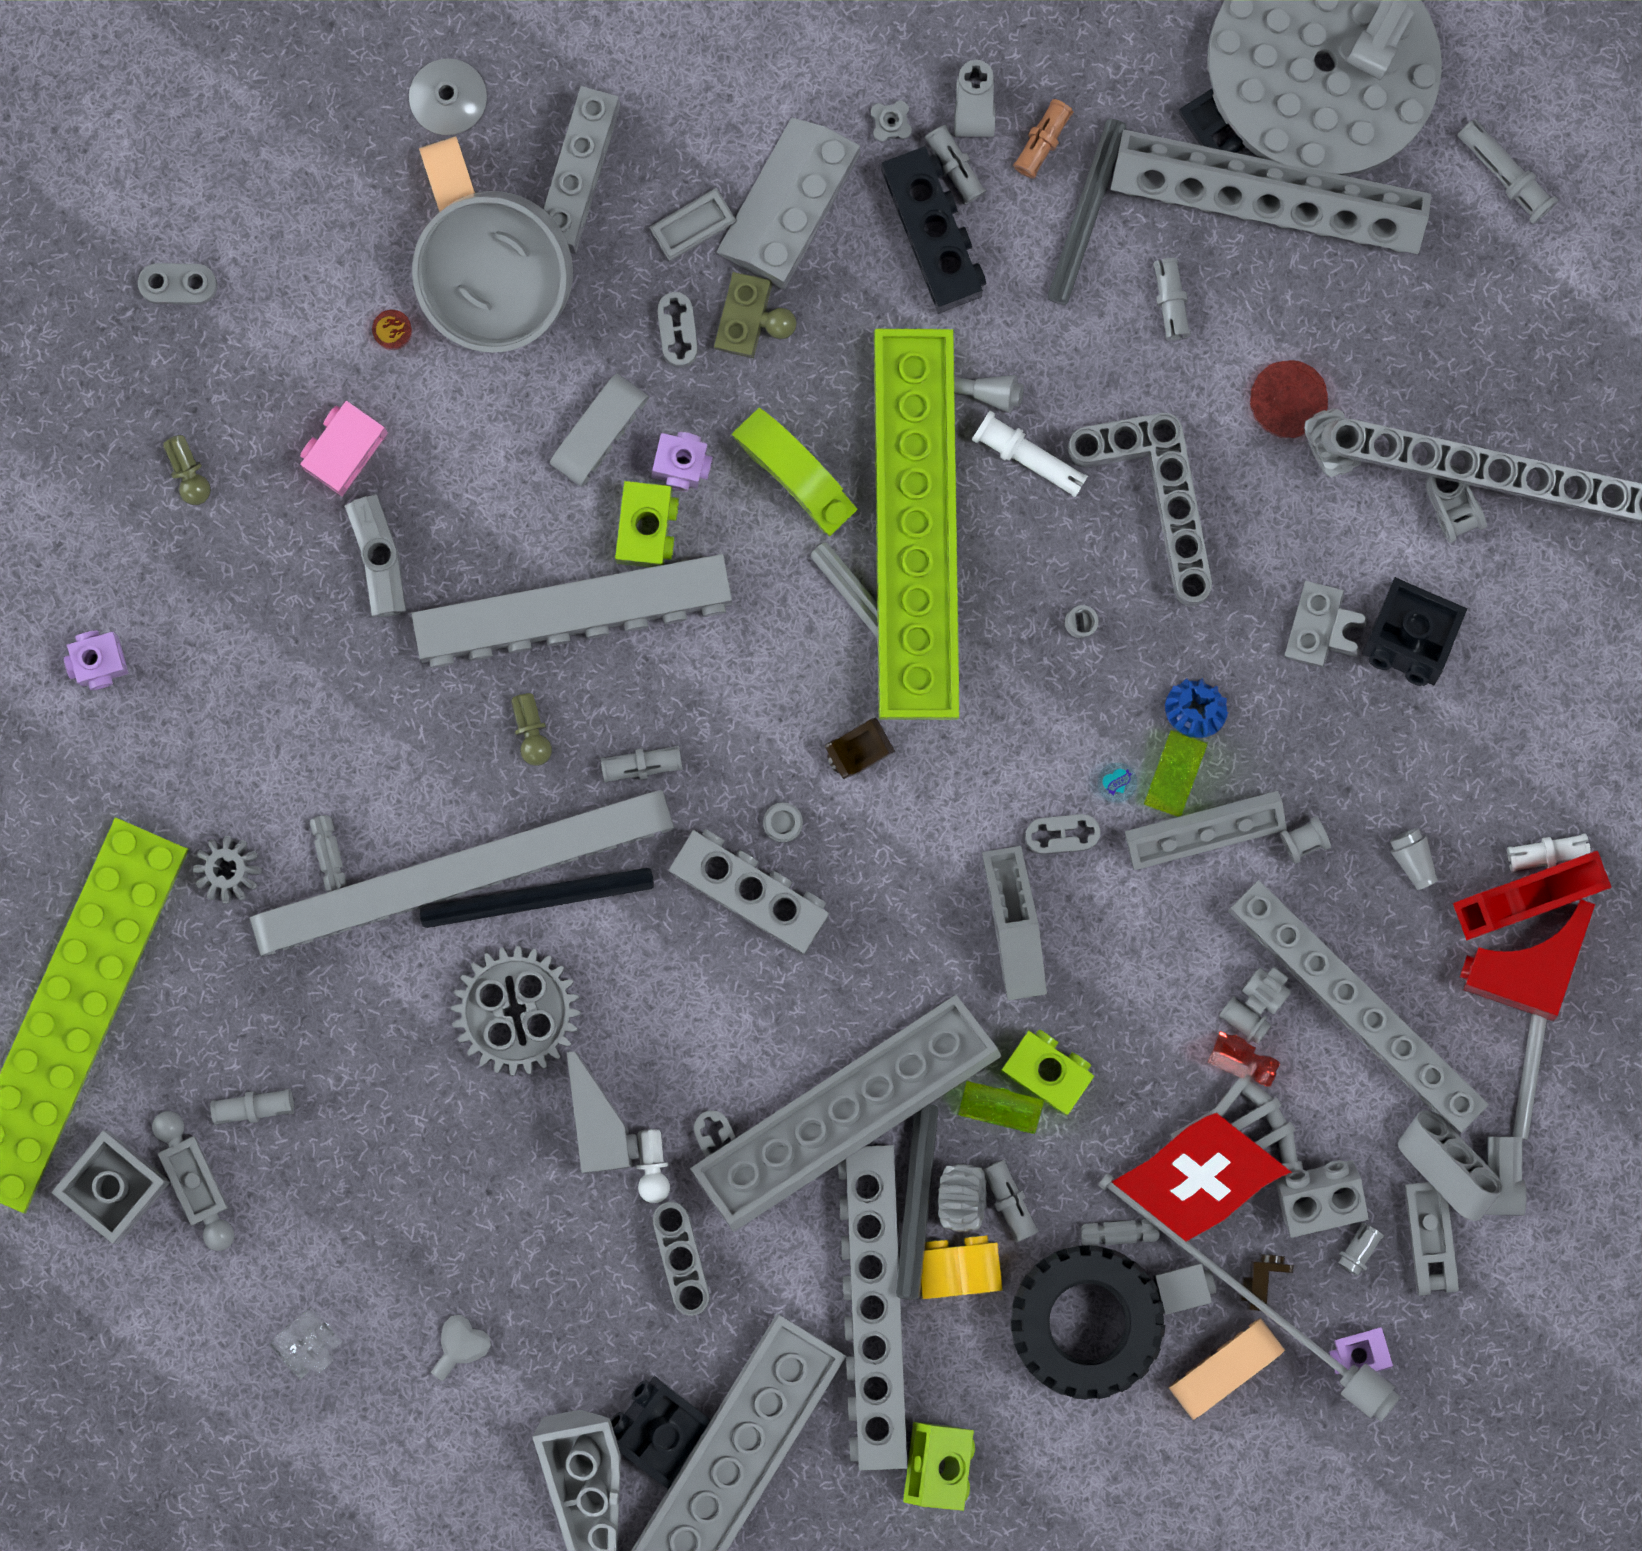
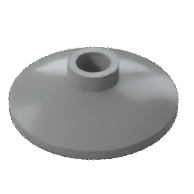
[409,58,487,135]

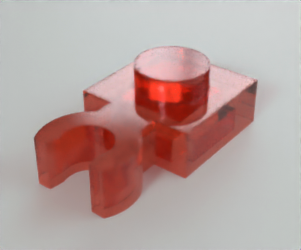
[1207,1031,1280,1087]

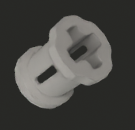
[1280,816,1331,864]

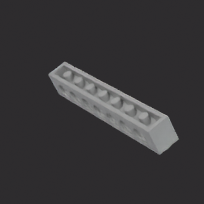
[1110,129,1431,254]
[1227,880,1489,1134]
[838,1145,907,1471]

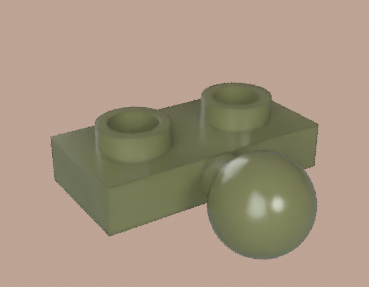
[714,272,797,359]

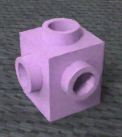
[651,432,713,492]
[64,630,129,690]

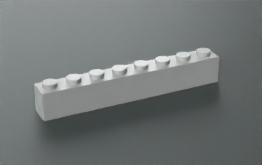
[411,554,733,668]

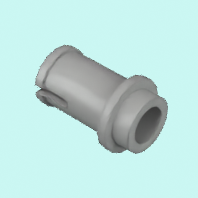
[1219,996,1272,1044]
[1338,1222,1384,1276]

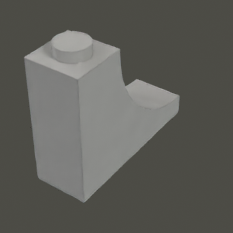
[982,846,1047,1001]

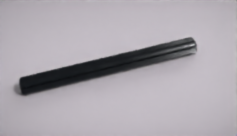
[419,868,654,928]

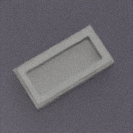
[649,188,736,262]

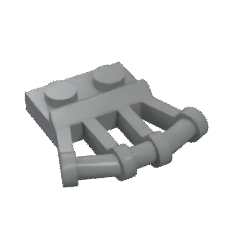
[1170,1071,1303,1171]

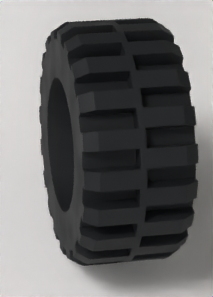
[1010,1245,1166,1400]

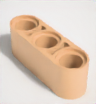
[419,136,475,212]
[1168,1318,1285,1420]

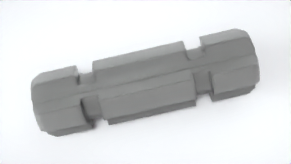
[310,815,347,892]
[1081,1219,1160,1246]

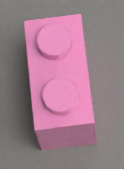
[300,401,388,497]

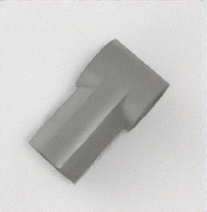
[1346,0,1414,80]
[1485,1137,1526,1216]

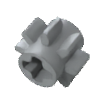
[1241,967,1291,1015]

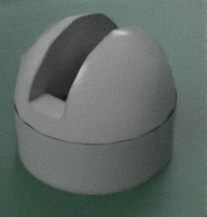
[1064,605,1098,638]

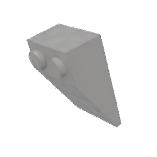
[567,1051,639,1174]

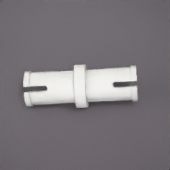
[1507,833,1591,872]

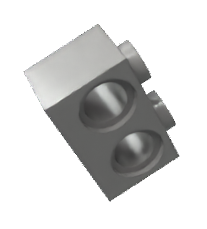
[1276,1160,1369,1238]

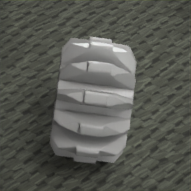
[1304,408,1361,477]
[193,836,262,904]
[937,1164,987,1232]

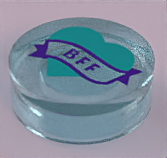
[1097,763,1137,803]

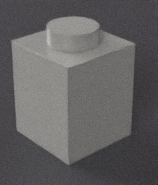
[1153,1263,1216,1315]

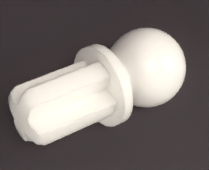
[636,1129,670,1203]

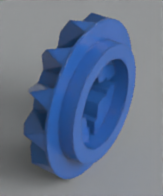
[1165,678,1229,738]

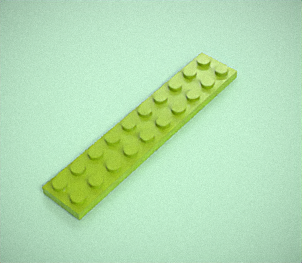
[874,329,959,720]
[0,817,189,1214]

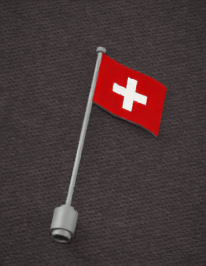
[1098,1112,1401,1422]

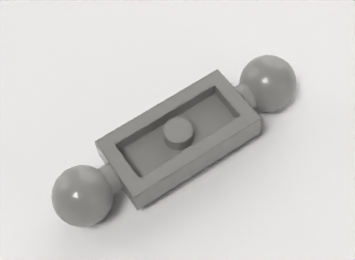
[152,1111,235,1251]

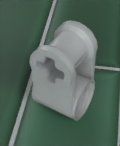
[954,59,995,137]
[1425,464,1487,543]

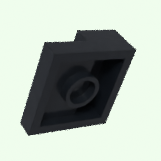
[1362,577,1468,686]
[610,1375,711,1489]

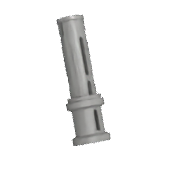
[1457,118,1559,224]

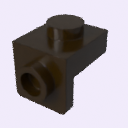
[825,717,895,779]
[1241,1254,1294,1311]

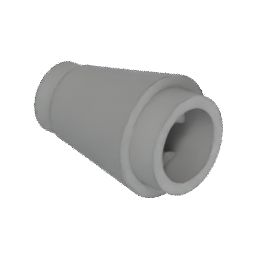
[1390,828,1438,890]

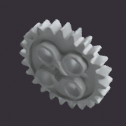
[451,946,581,1076]

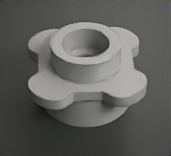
[871,101,912,142]

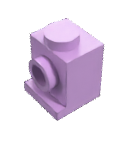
[1329,1327,1393,1374]

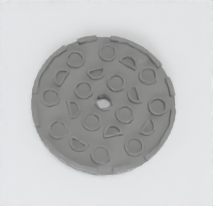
[1207,0,1442,176]

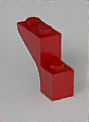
[1453,850,1612,941]

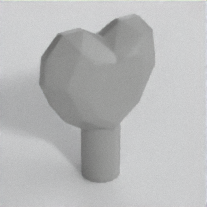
[431,1315,491,1381]

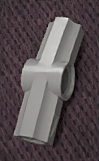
[345,494,406,618]

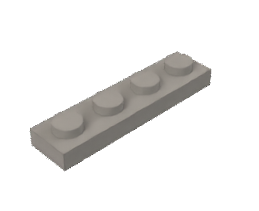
[1125,791,1287,870]

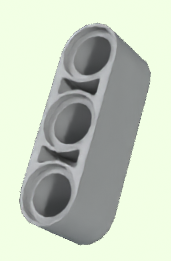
[550,373,649,487]
[1398,1110,1503,1221]
[653,1202,710,1316]

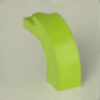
[731,407,858,537]

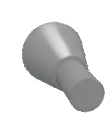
[954,375,1024,414]

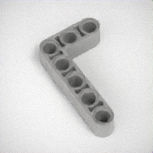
[1068,413,1212,607]

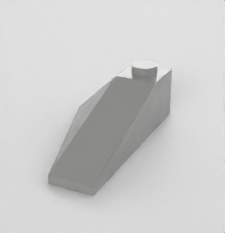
[532,1410,621,1551]

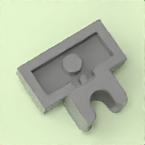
[1285,581,1368,668]

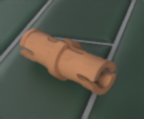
[1013,99,1074,179]

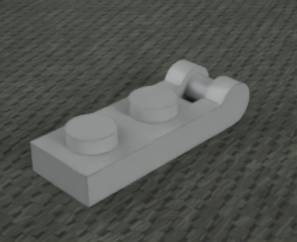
[1404,1182,1459,1296]

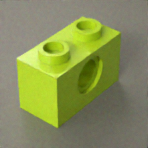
[615,481,679,568]
[1001,1029,1094,1116]
[903,1422,975,1511]

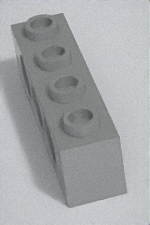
[543,86,620,254]
[668,829,829,956]

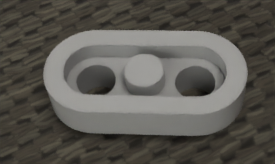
[138,263,218,305]

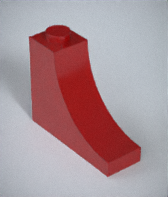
[1459,899,1595,1022]

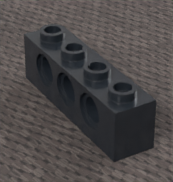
[881,146,987,314]

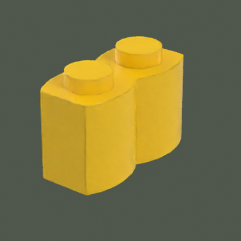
[921,1235,1003,1299]

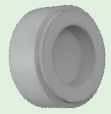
[763,803,803,843]

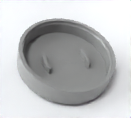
[412,191,573,353]

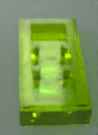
[1144,729,1208,817]
[958,1081,1044,1134]

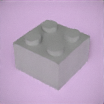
[51,1130,171,1244]

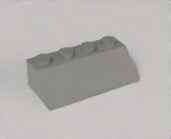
[716,117,860,290]

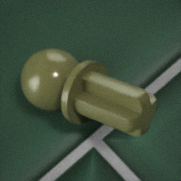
[163,435,211,505]
[511,693,552,766]

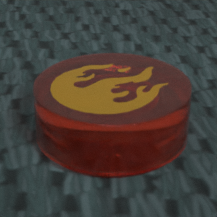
[372,309,412,350]

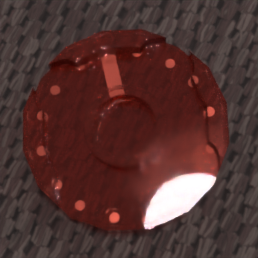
[1250,360,1328,439]

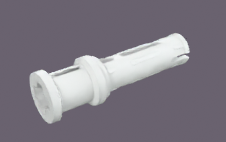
[972,411,1088,497]

